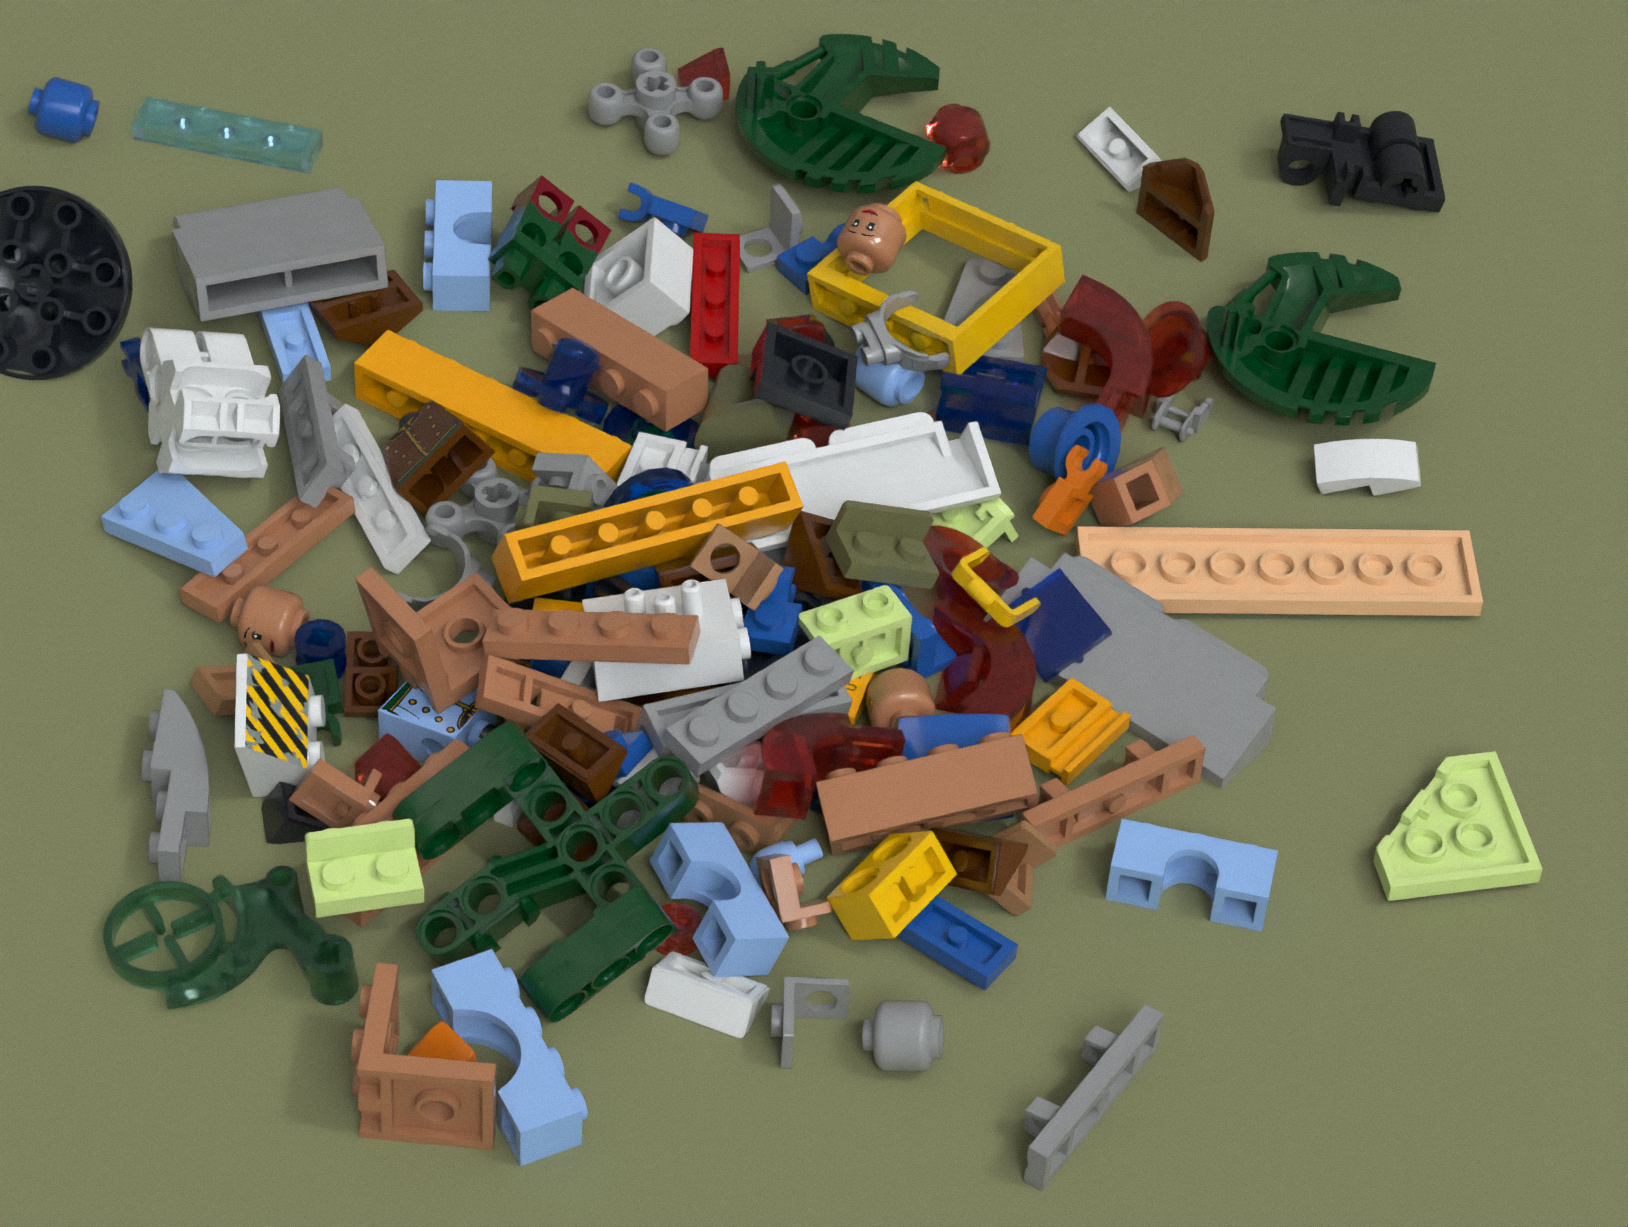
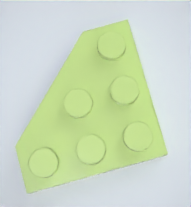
[1373,751,1543,901]

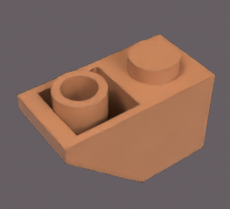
[1089,447,1183,527]

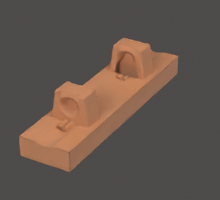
[475,654,653,748]
[1021,735,1206,848]

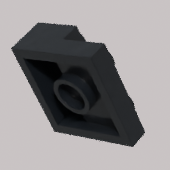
[749,322,858,431]

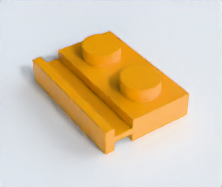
[1010,677,1131,786]

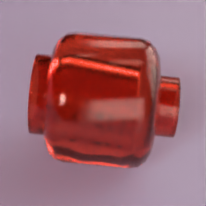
[926,104,990,174]

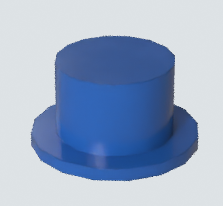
[1029,403,1121,481]

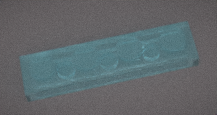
[132,97,323,174]

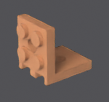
[355,567,519,715]
[351,963,496,1150]

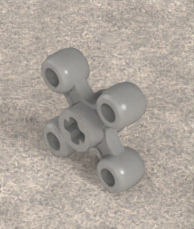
[588,48,723,156]
[425,457,547,548]

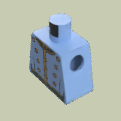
[378,681,497,762]

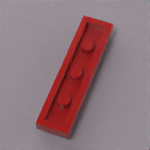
[690,232,740,377]

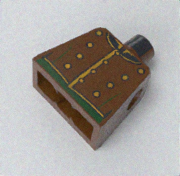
[382,400,495,516]

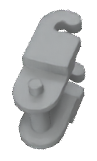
[1150,382,1214,442]

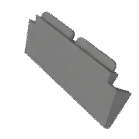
[978,552,1276,789]

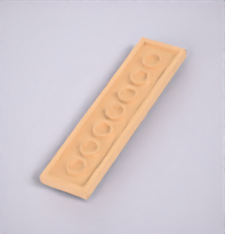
[1075,526,1483,616]

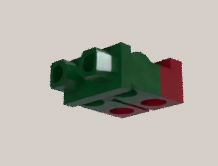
[488,175,612,310]

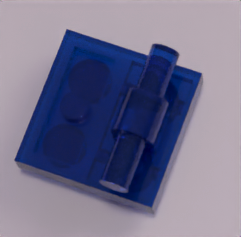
[936,355,1048,446]

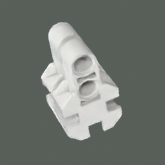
[140,327,280,479]

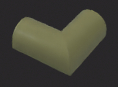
[694,364,795,461]

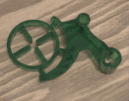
[103,865,359,1009]

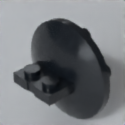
[0,186,133,380]

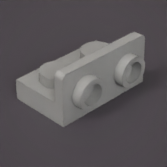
[532,452,631,511]

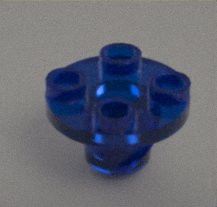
[512,337,609,424]

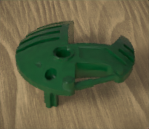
[735,34,947,193]
[1205,252,1436,426]

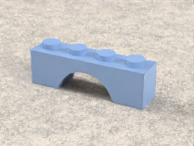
[431,949,588,1167]

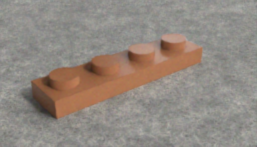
[179,486,356,623]
[482,608,701,665]

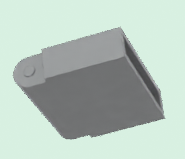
[172,187,389,322]

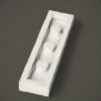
[332,404,431,575]

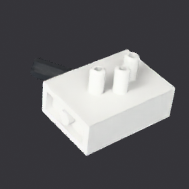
[582,575,751,702]

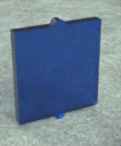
[994,568,1112,683]

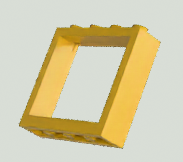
[807,181,1065,377]

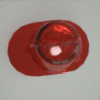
[1135,301,1210,398]
[923,525,1019,622]

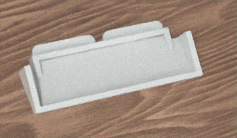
[696,412,1001,552]

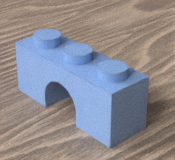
[423,180,492,311]
[1105,819,1278,932]
[649,822,789,977]

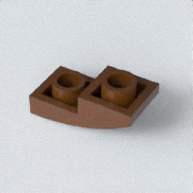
[344,631,399,717]

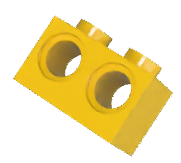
[827,831,957,940]

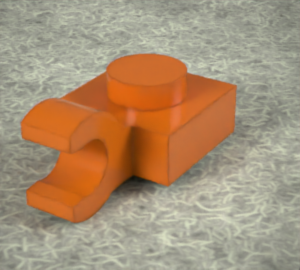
[1032,445,1108,536]

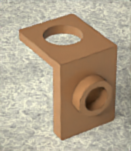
[690,523,783,611]

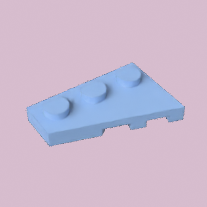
[101,470,248,577]

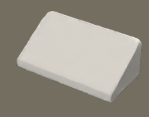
[1076,106,1162,192]
[644,951,770,1038]

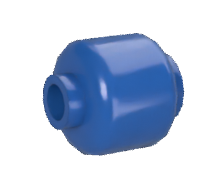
[28,77,100,143]

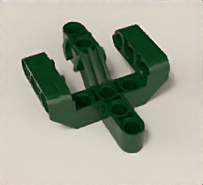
[392,721,699,1023]

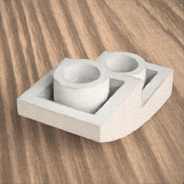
[1314,439,1421,496]

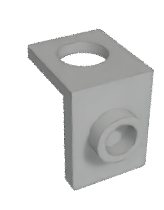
[740,184,803,273]
[770,976,850,1068]

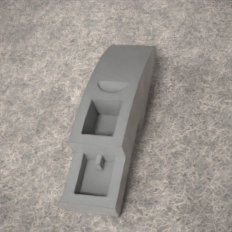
[142,689,211,887]

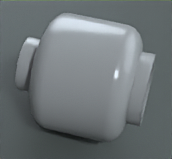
[863,1000,944,1073]

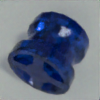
[294,619,347,679]

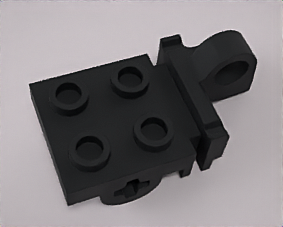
[1277,111,1446,213]

